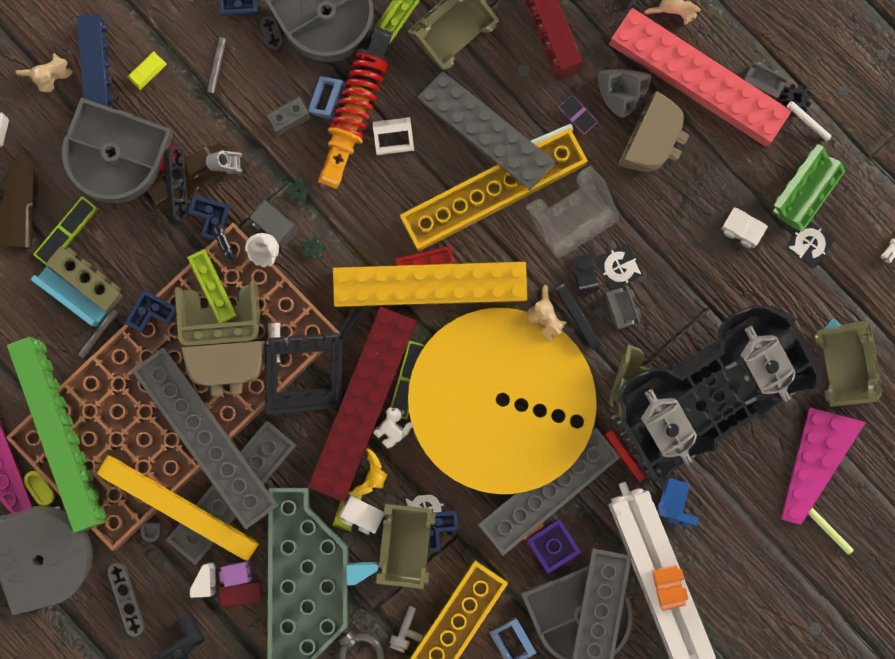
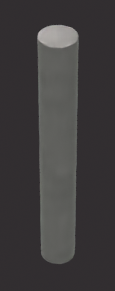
[207,37,226,94]
[78,308,118,359]

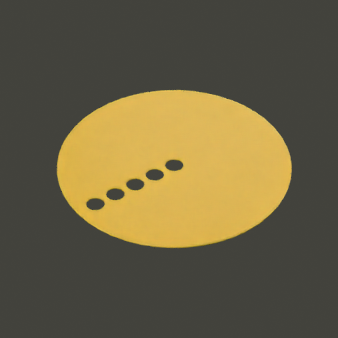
[408,308,597,494]

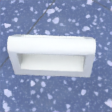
[373,117,414,155]
[190,562,216,597]

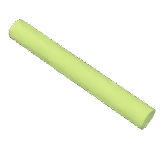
[808,508,854,555]

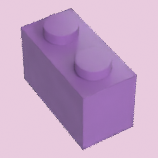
[219,560,253,587]

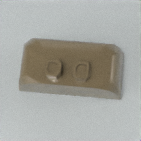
[618,91,689,172]
[182,341,266,396]

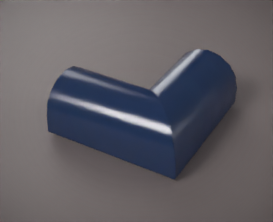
[219,0,259,16]
[188,195,231,242]
[124,289,177,333]
[428,511,459,552]

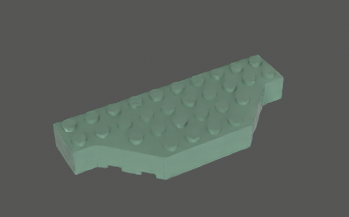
[267,488,349,659]

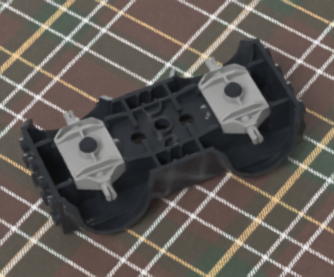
[609,305,822,484]

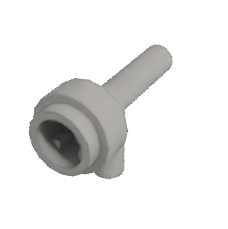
[389,606,423,653]

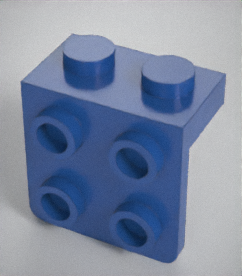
[658,478,699,528]

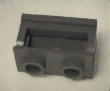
[743,62,788,101]
[267,97,311,137]
[604,286,642,331]

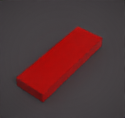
[395,246,455,266]
[604,431,645,482]

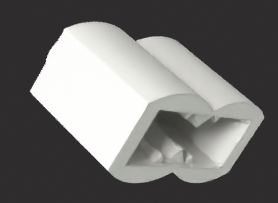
[721,207,768,248]
[338,495,384,535]

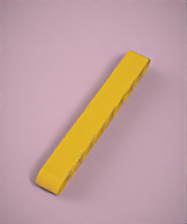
[97,456,259,561]

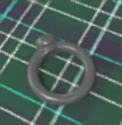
[338,631,385,659]

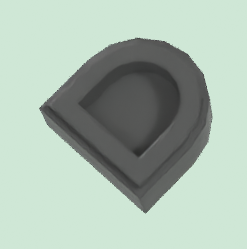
[140,522,161,542]

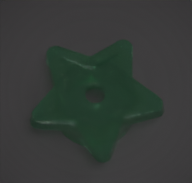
[287,178,312,202]
[301,236,326,260]

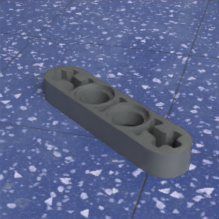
[108,562,145,637]

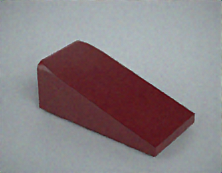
[220,582,262,606]

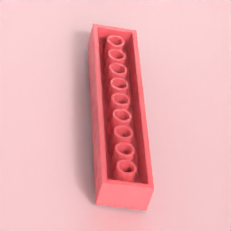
[609,8,792,147]

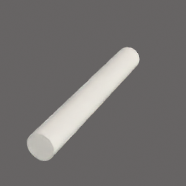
[787,101,831,141]

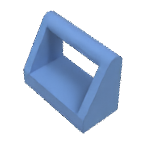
[308,76,347,121]
[489,617,536,659]

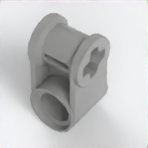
[206,151,242,174]

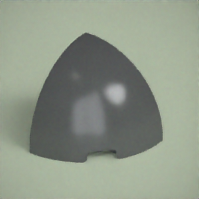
[598,69,651,118]

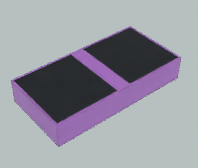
[558,95,598,136]

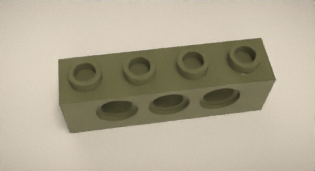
[46,246,124,313]

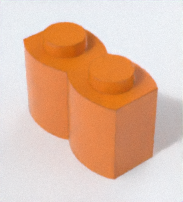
[652,565,688,611]

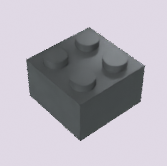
[250,200,298,248]

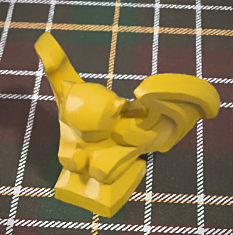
[348,448,388,496]

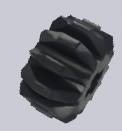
[779,84,812,116]

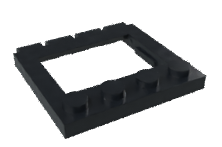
[265,333,342,415]

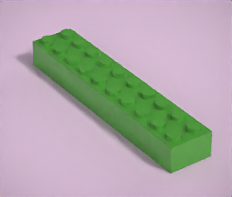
[7,337,106,533]

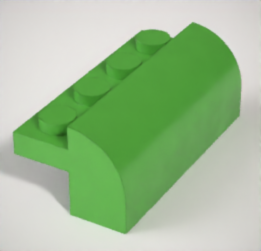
[773,144,845,232]

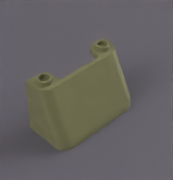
[408,0,499,70]
[815,320,882,407]
[376,503,436,589]

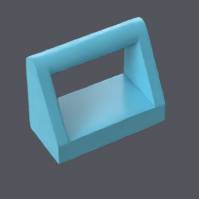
[346,562,379,585]

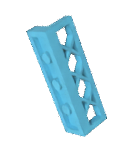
[31,266,108,328]

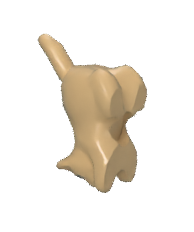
[644,0,701,25]
[16,53,73,92]
[527,285,567,341]

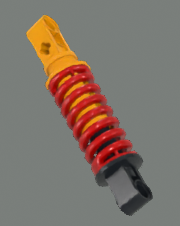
[318,25,393,189]

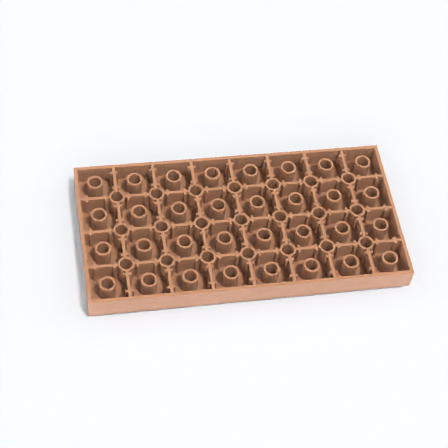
[6,223,341,551]

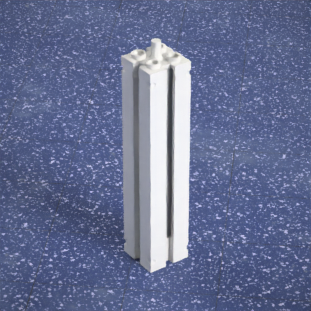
[608,482,716,659]

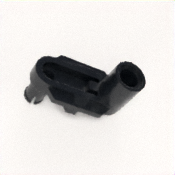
[151,613,205,659]

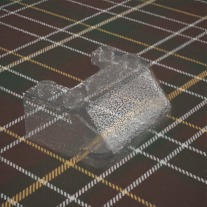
[526,165,618,257]

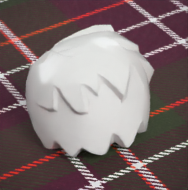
[245,233,279,268]

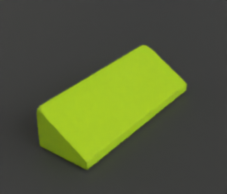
[376,0,420,43]

